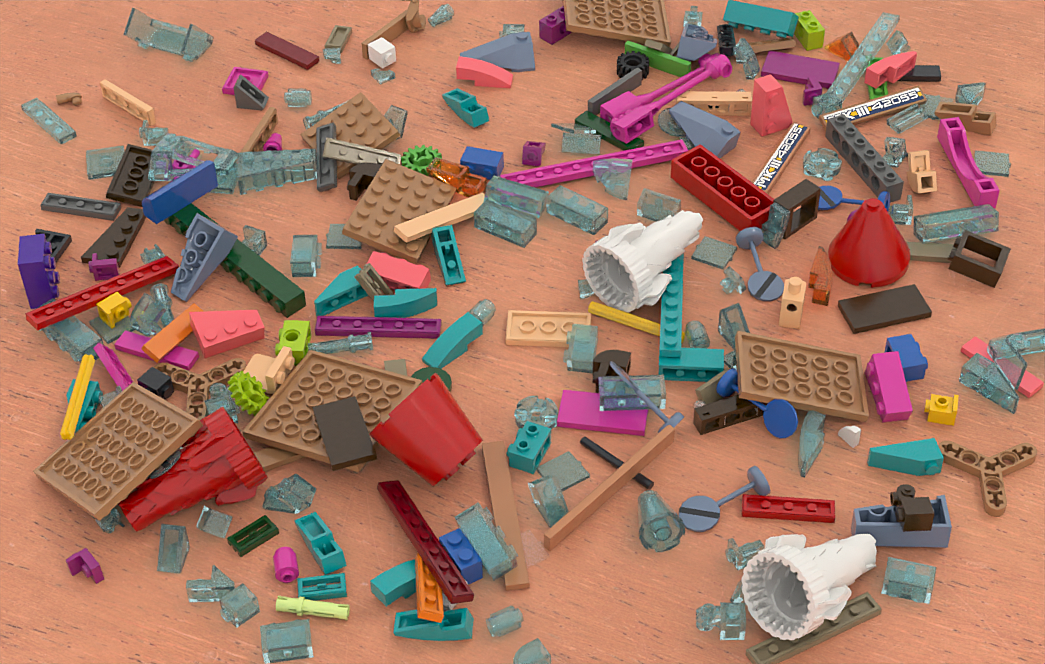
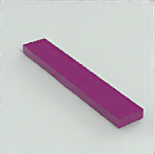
[315,316,442,339]

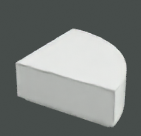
[838,425,861,448]

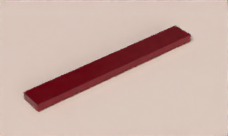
[377,480,474,604]

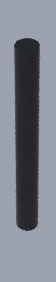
[580,436,654,490]

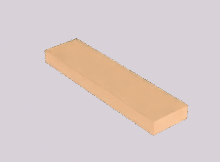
[100,80,156,126]

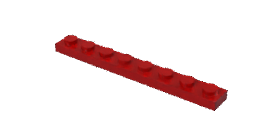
[25,256,179,331]

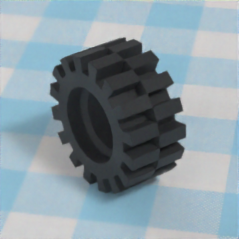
[617,51,649,80]

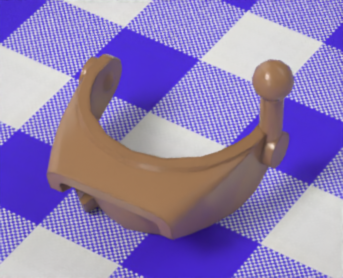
[402,0,426,33]

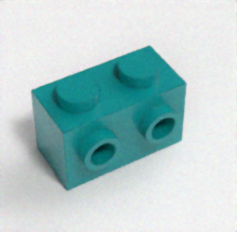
[507,421,552,474]

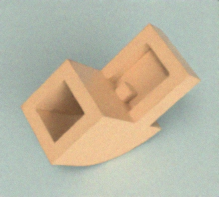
[906,150,937,193]

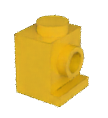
[96,292,132,329]
[924,394,959,426]

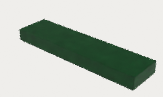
[575,110,644,151]

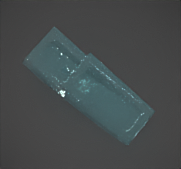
[798,410,826,478]

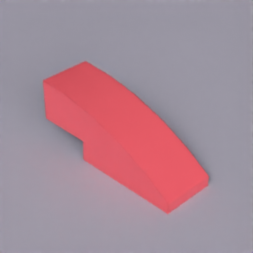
[864,51,917,89]
[456,56,513,88]

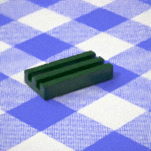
[227,515,279,557]

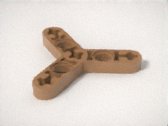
[154,358,246,420]
[938,441,1037,517]

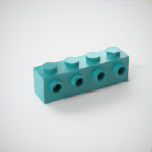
[723,0,799,39]

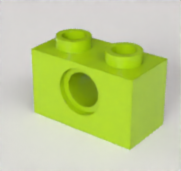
[794,10,825,51]
[275,320,312,365]

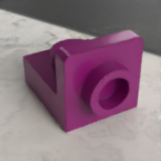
[802,75,822,106]
[522,141,546,166]
[89,253,120,281]
[66,548,104,584]

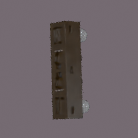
[693,395,768,435]

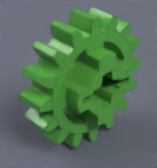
[401,145,443,176]

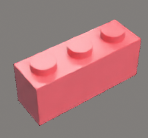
[367,251,431,291]

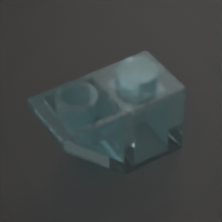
[262,474,317,514]
[528,475,569,528]

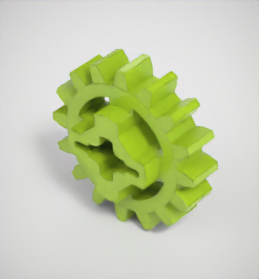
[228,371,269,416]

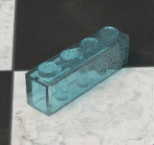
[913,204,999,243]
[34,298,104,363]

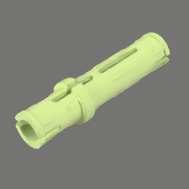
[276,596,350,620]

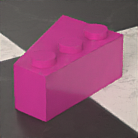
[864,351,913,423]

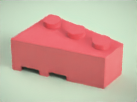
[750,74,793,137]

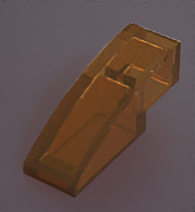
[426,157,488,198]
[808,246,832,306]

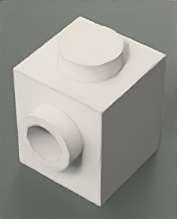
[368,37,396,68]

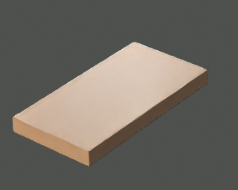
[505,310,591,348]

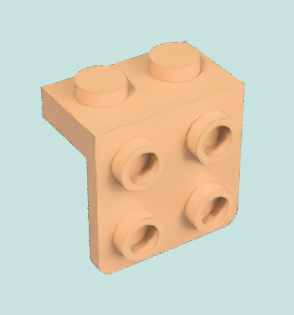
[243,346,295,394]

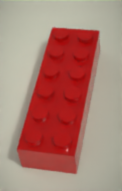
[670,144,774,231]

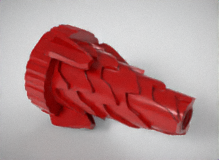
[118,407,268,532]

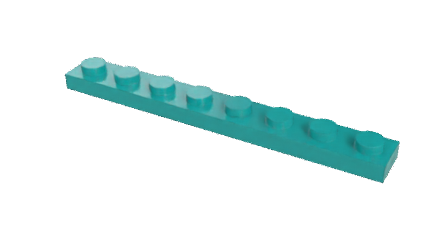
[659,253,684,358]

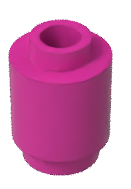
[273,547,299,583]

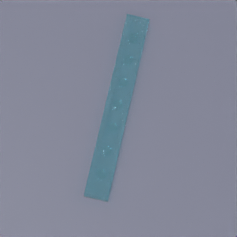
[823,12,900,106]

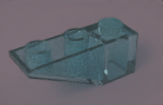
[959,353,1020,414]

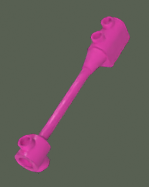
[600,53,720,123]
[610,54,732,144]

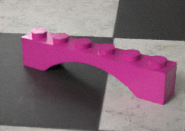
[937,117,1000,211]

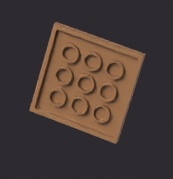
[300,92,400,179]

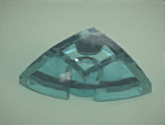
[593,158,632,200]

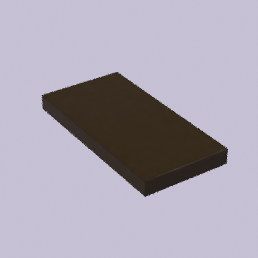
[106,144,165,207]
[837,284,932,334]
[312,396,377,471]

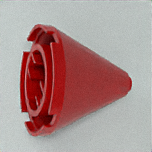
[828,198,910,288]

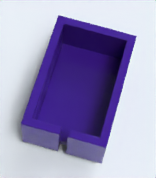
[18,234,60,309]

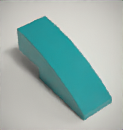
[442,88,489,128]
[374,288,437,318]
[422,312,483,369]
[294,512,347,575]
[370,559,416,607]
[393,608,474,641]

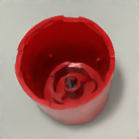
[369,373,483,487]

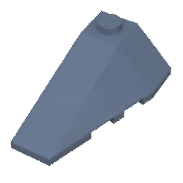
[677,23,717,62]
[460,32,535,72]
[669,101,741,158]
[171,213,238,302]

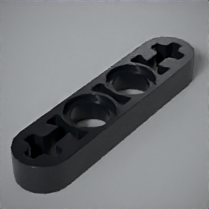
[717,24,736,56]

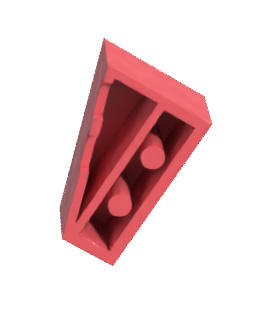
[189,310,265,358]

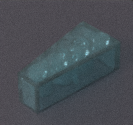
[237,149,317,195]

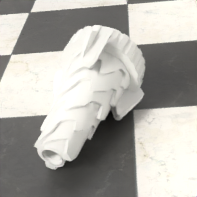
[582,210,703,313]
[742,534,877,640]

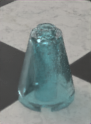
[638,490,685,552]

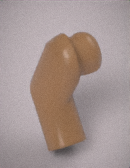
[56,93,82,106]

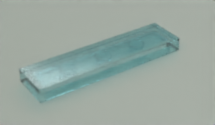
[21,98,77,144]

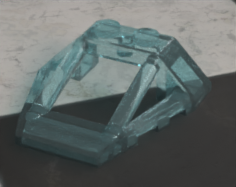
[148,133,240,181]

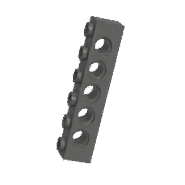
[825,114,904,203]

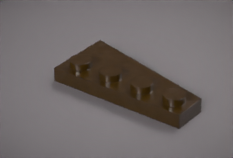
[81,207,146,268]

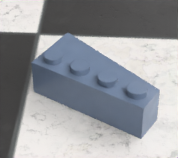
[851,495,952,548]

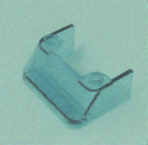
[123,8,214,62]
[987,328,1045,390]

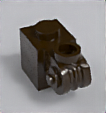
[890,484,934,532]

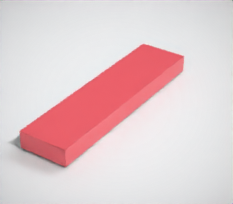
[961,336,1044,398]

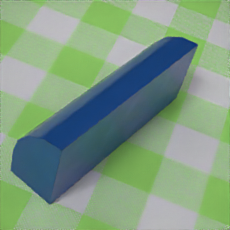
[142,160,218,224]

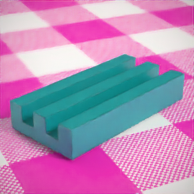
[297,573,347,601]

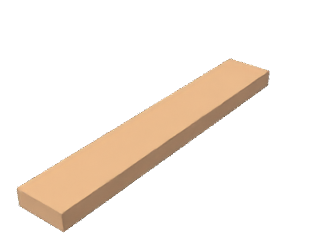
[393,193,495,243]

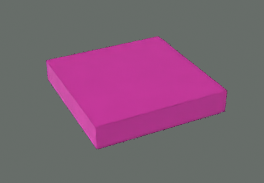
[222,67,269,95]

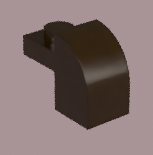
[347,162,382,201]
[593,350,631,394]

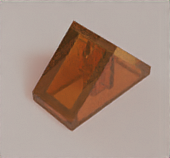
[824,31,864,64]

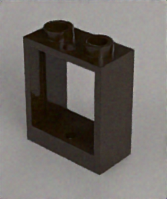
[770,179,821,239]
[948,230,1011,288]

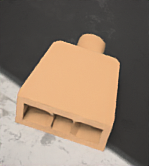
[779,277,806,329]

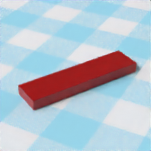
[742,494,835,523]

